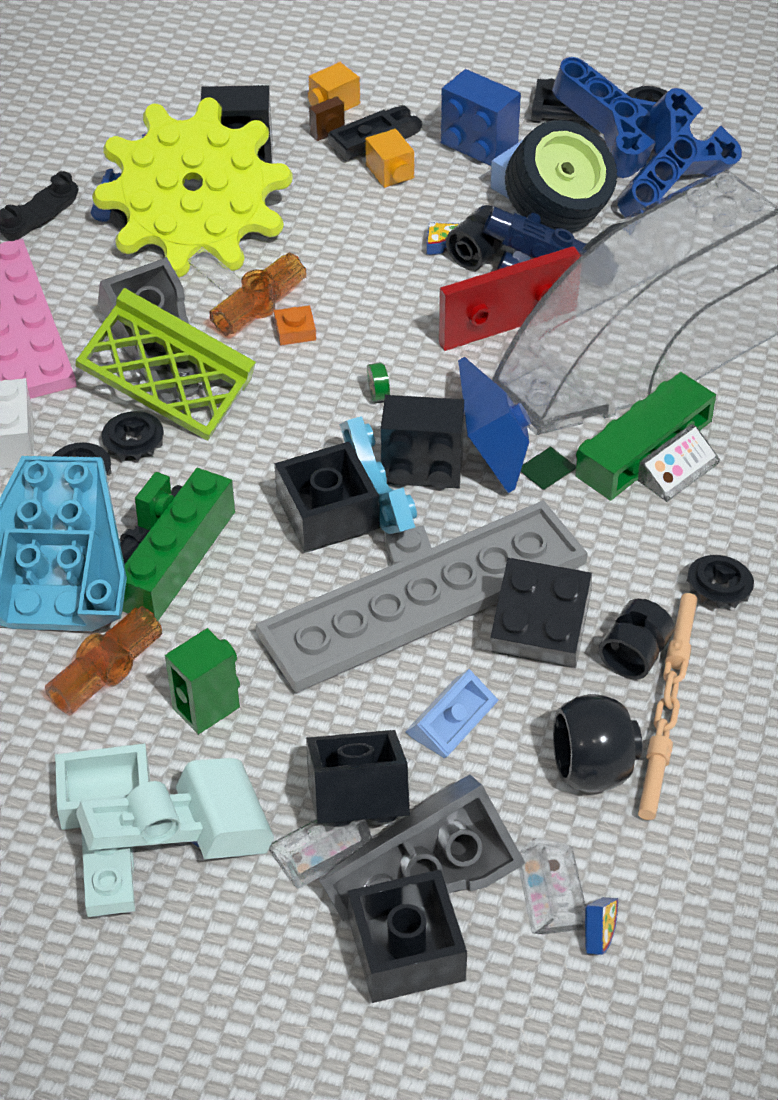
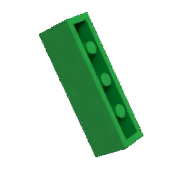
[575,371,716,501]
[122,467,235,624]

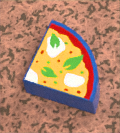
[427,222,458,255]
[585,897,618,955]

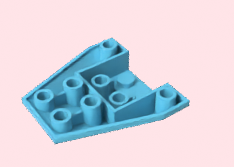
[0,456,127,631]

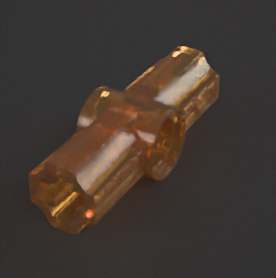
[209,252,306,337]
[45,606,163,714]

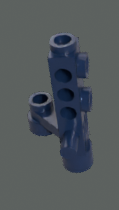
[482,206,617,286]

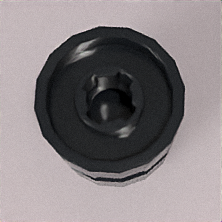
[446,205,505,270]
[598,598,675,680]

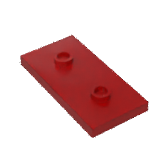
[439,246,580,351]

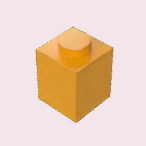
[308,62,360,111]
[365,129,414,188]

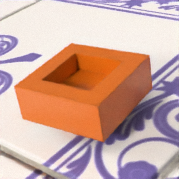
[274,305,316,345]

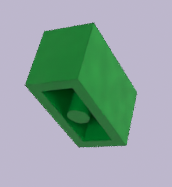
[165,628,240,735]

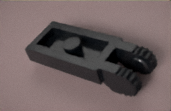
[328,104,423,160]

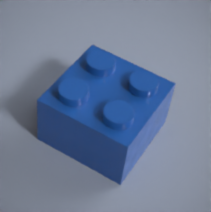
[441,69,521,166]

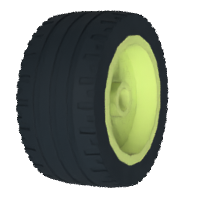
[504,120,618,233]

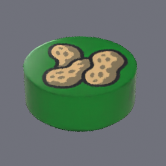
[367,362,390,402]

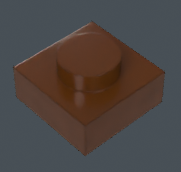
[309,96,345,141]

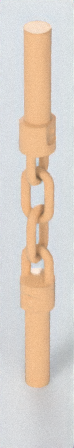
[638,593,698,820]

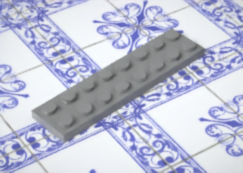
[256,500,588,693]

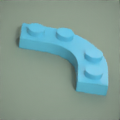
[339,416,417,534]

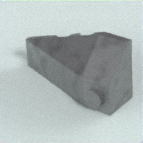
[98,257,199,404]
[319,774,526,921]

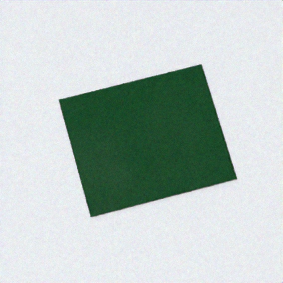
[521,446,576,490]

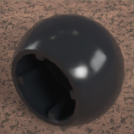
[553,694,642,793]

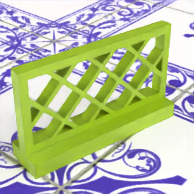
[75,288,256,441]

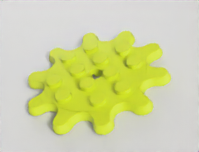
[92,98,293,277]

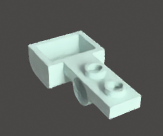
[55,743,150,917]
[76,758,274,859]

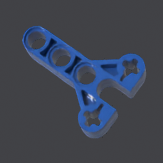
[552,57,656,178]
[617,88,742,220]

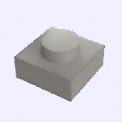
[384,525,431,565]

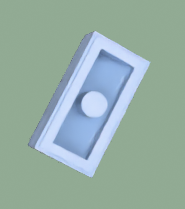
[405,669,499,758]

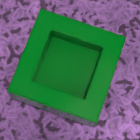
[135,471,174,530]

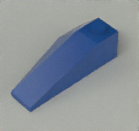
[458,357,531,493]

